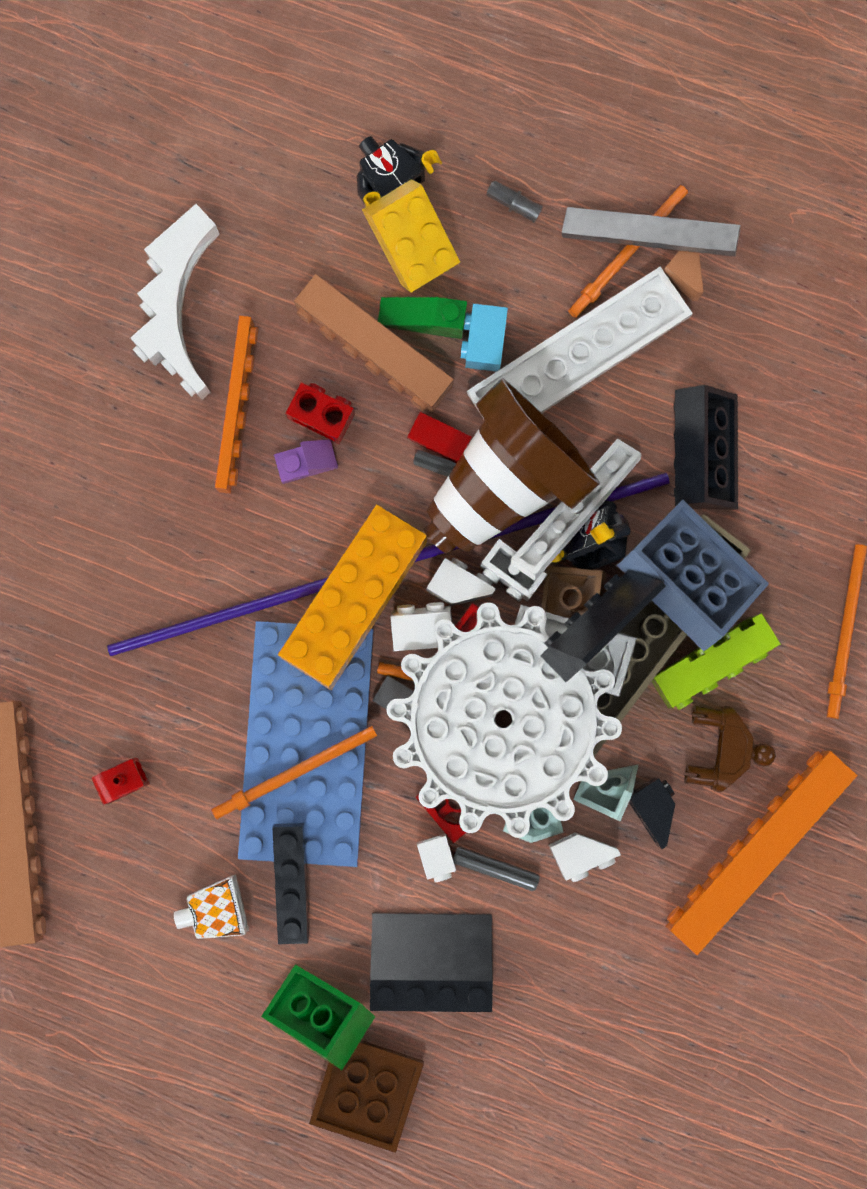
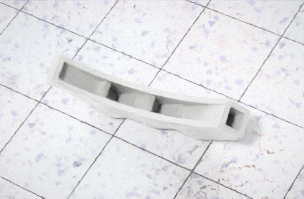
[131,204,220,400]

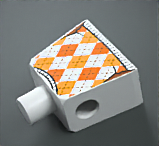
[174,875,249,939]

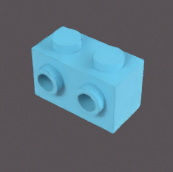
[460,304,508,372]

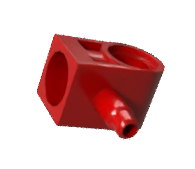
[91,758,150,805]

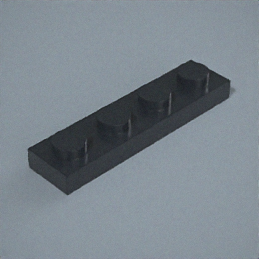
[272,823,309,944]

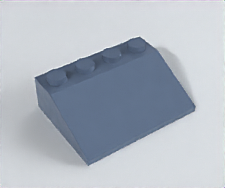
[617,500,769,651]

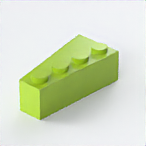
[651,613,781,710]

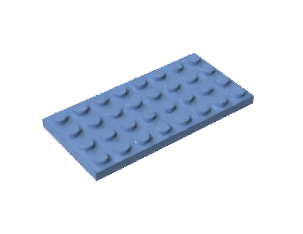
[238,621,374,867]

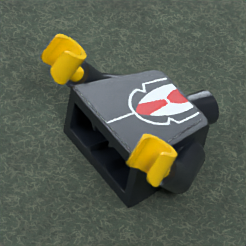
[356,136,442,207]
[552,501,631,570]

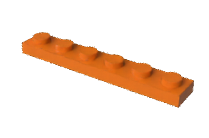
[215,315,258,494]

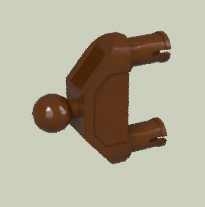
[684,705,776,792]

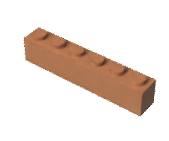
[294,274,454,413]

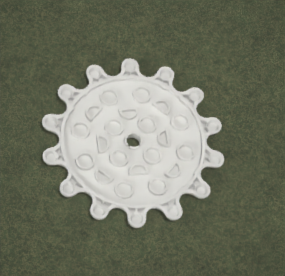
[387,602,622,838]

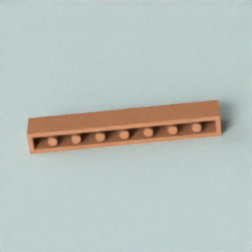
[0,701,46,947]

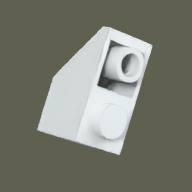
[426,558,496,606]
[549,832,621,882]

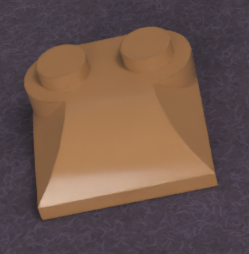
[541,566,607,618]

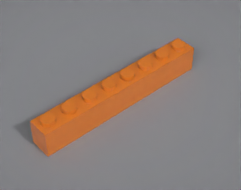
[665,750,858,955]

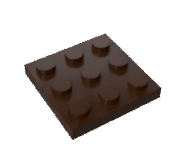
[309,1040,424,1153]

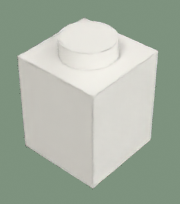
[417,834,456,882]

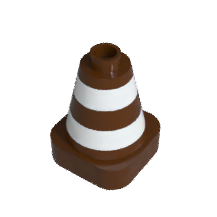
[424,378,600,554]

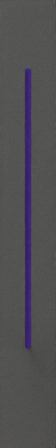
[107,473,670,656]

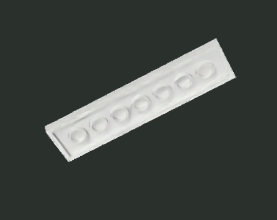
[467,267,693,419]

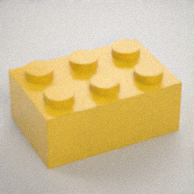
[362,179,460,293]

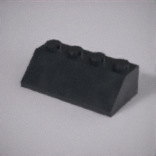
[674,385,738,510]
[540,570,666,682]

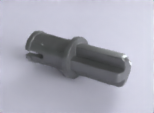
[486,181,543,223]

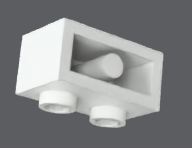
[480,539,547,602]
[391,602,452,651]

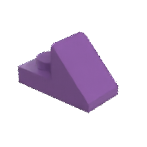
[274,440,338,484]

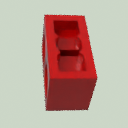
[285,382,355,445]

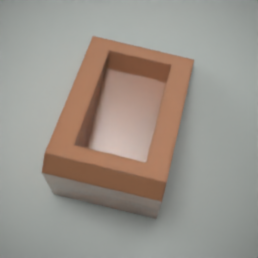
[664,250,704,301]

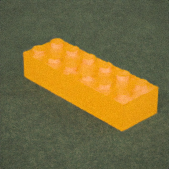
[278,504,427,691]

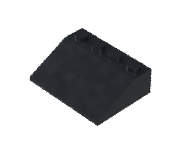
[370,913,493,1012]

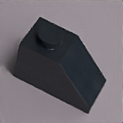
[629,777,675,849]

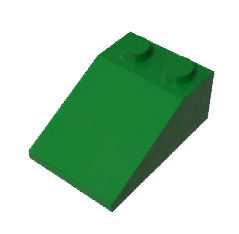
[261,964,376,1070]

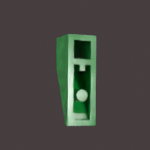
[378,297,467,339]

